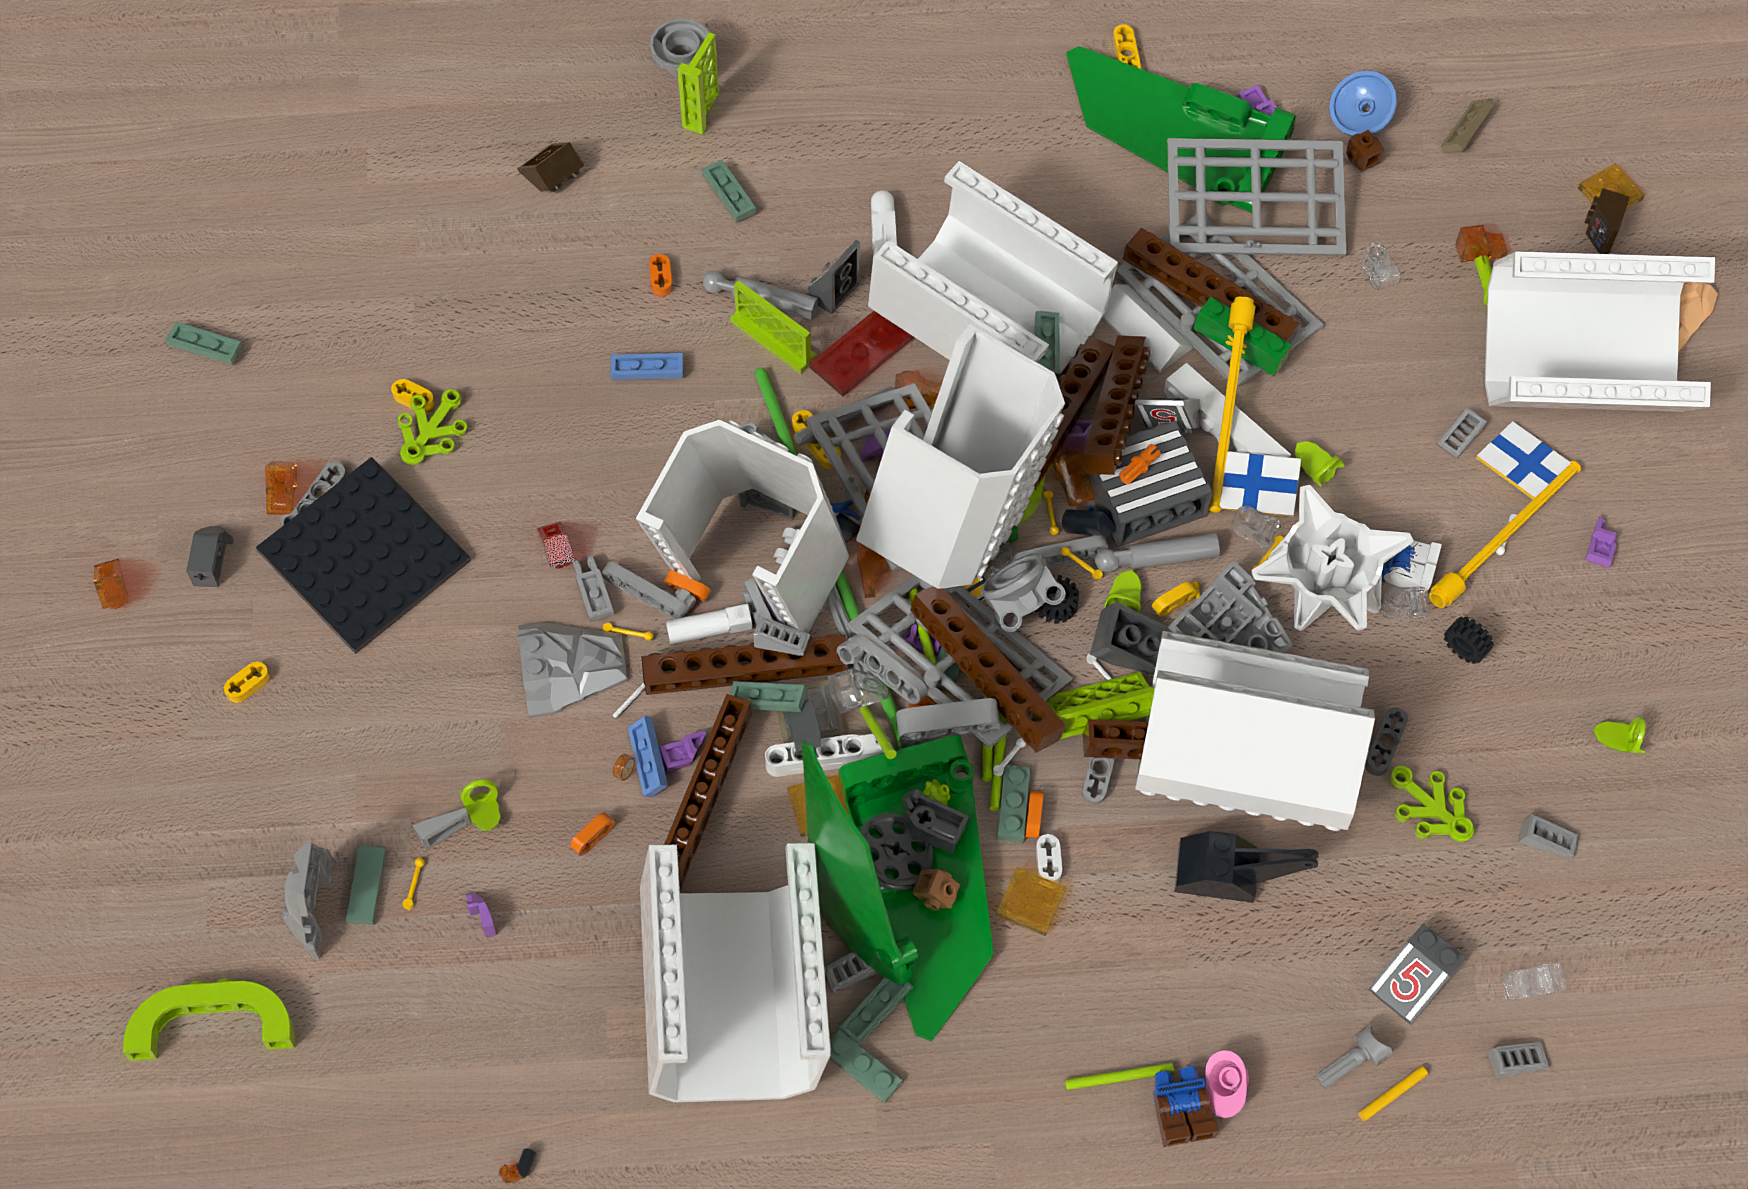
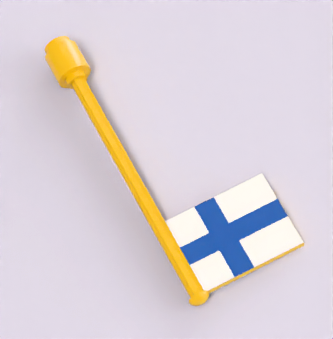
[1208,297,1301,517]
[1429,422,1581,608]

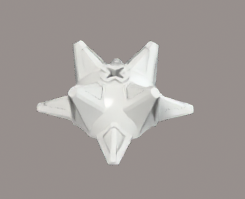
[1251,485,1414,631]

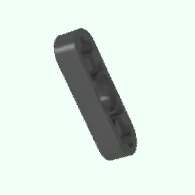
[1365,707,1408,776]

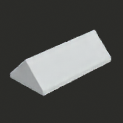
[1102,284,1194,373]

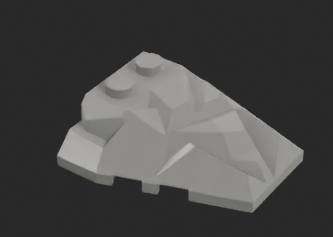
[1168,561,1293,653]
[518,622,628,718]
[283,843,334,959]

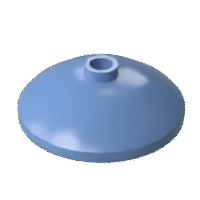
[1329,71,1397,136]

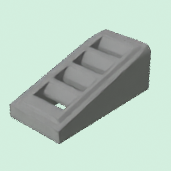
[1437,407,1487,459]
[754,617,810,656]
[412,808,471,850]
[1518,814,1579,859]
[824,952,879,993]
[1488,1042,1549,1080]

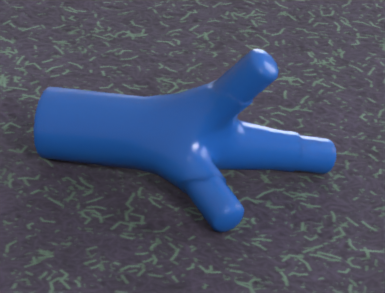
[830,500,860,521]

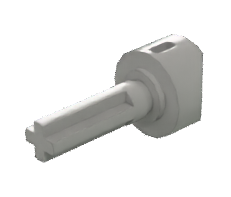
[1316,1024,1393,1089]

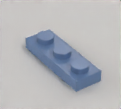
[611,353,683,380]
[628,716,668,798]

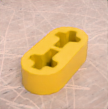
[391,379,435,413]
[1152,581,1198,617]
[224,661,270,703]

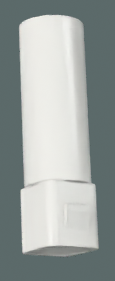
[666,604,752,644]

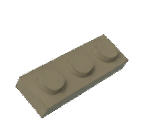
[1441,98,1494,153]

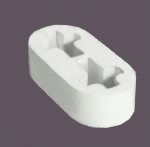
[1036,834,1062,885]

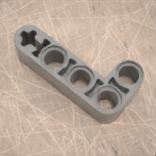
[896,698,1000,749]

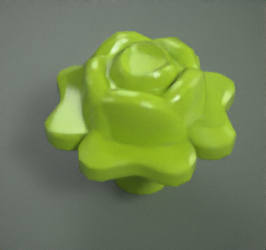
[923,780,950,806]

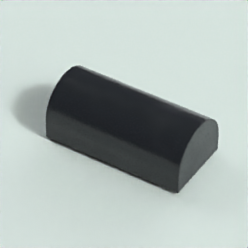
[1062,509,1116,537]

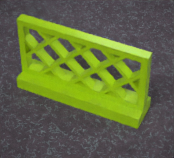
[677,32,719,135]
[730,280,817,374]
[1046,672,1155,739]

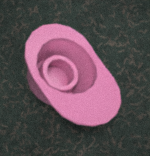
[1205,1050,1249,1118]

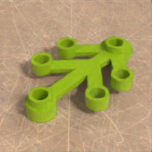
[397,389,467,465]
[1390,766,1474,842]

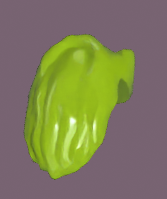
[1295,441,1345,487]
[1104,570,1141,613]
[1593,717,1646,754]
[460,779,501,831]

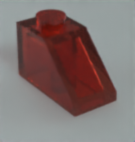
[537,521,575,569]

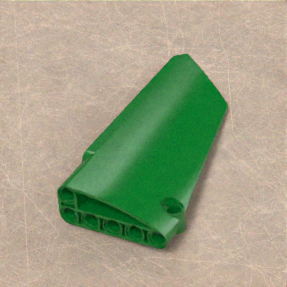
[1066,46,1296,213]
[838,735,994,1042]
[802,740,918,984]

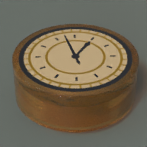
[613,754,635,781]

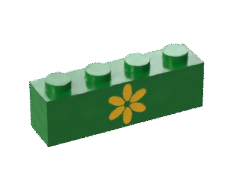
[1194,297,1292,377]

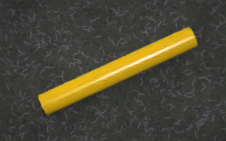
[1358,1066,1428,1122]

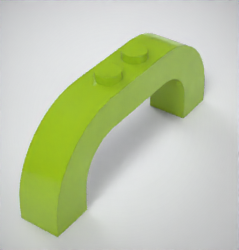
[123,979,295,1061]

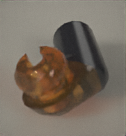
[499,1148,537,1183]

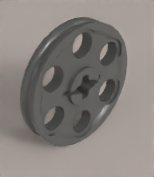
[860,813,933,890]

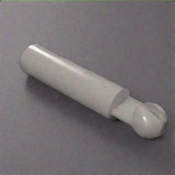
[703,271,818,320]
[1095,533,1220,573]

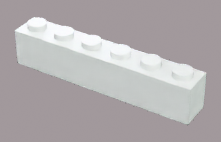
[1164,363,1291,458]

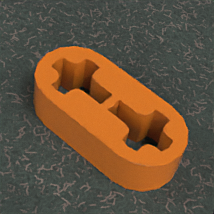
[649,254,672,297]
[664,570,711,602]
[1025,790,1044,839]
[570,812,615,856]

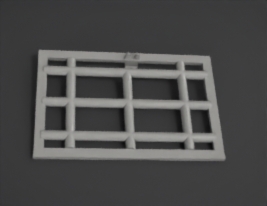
[1166,138,1346,256]
[1116,215,1323,387]
[806,383,961,571]
[847,575,1073,748]

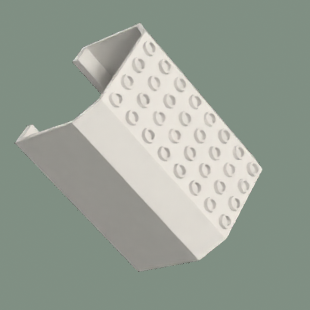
[868,161,1118,376]
[1485,252,1715,412]
[856,324,1065,589]
[636,420,850,633]
[1135,631,1375,831]
[640,843,831,1102]

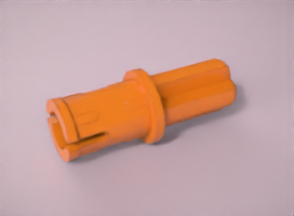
[1119,444,1161,485]

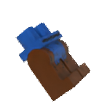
[1152,1066,1219,1147]

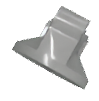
[649,18,709,78]
[981,553,1065,632]

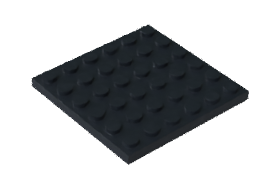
[256,457,470,654]

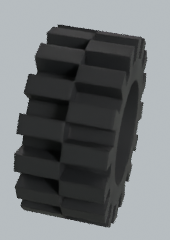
[1035,575,1079,624]
[1444,616,1494,664]

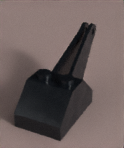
[1174,831,1319,903]

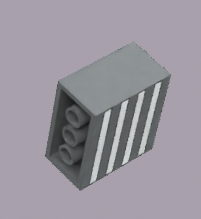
[1081,421,1212,547]

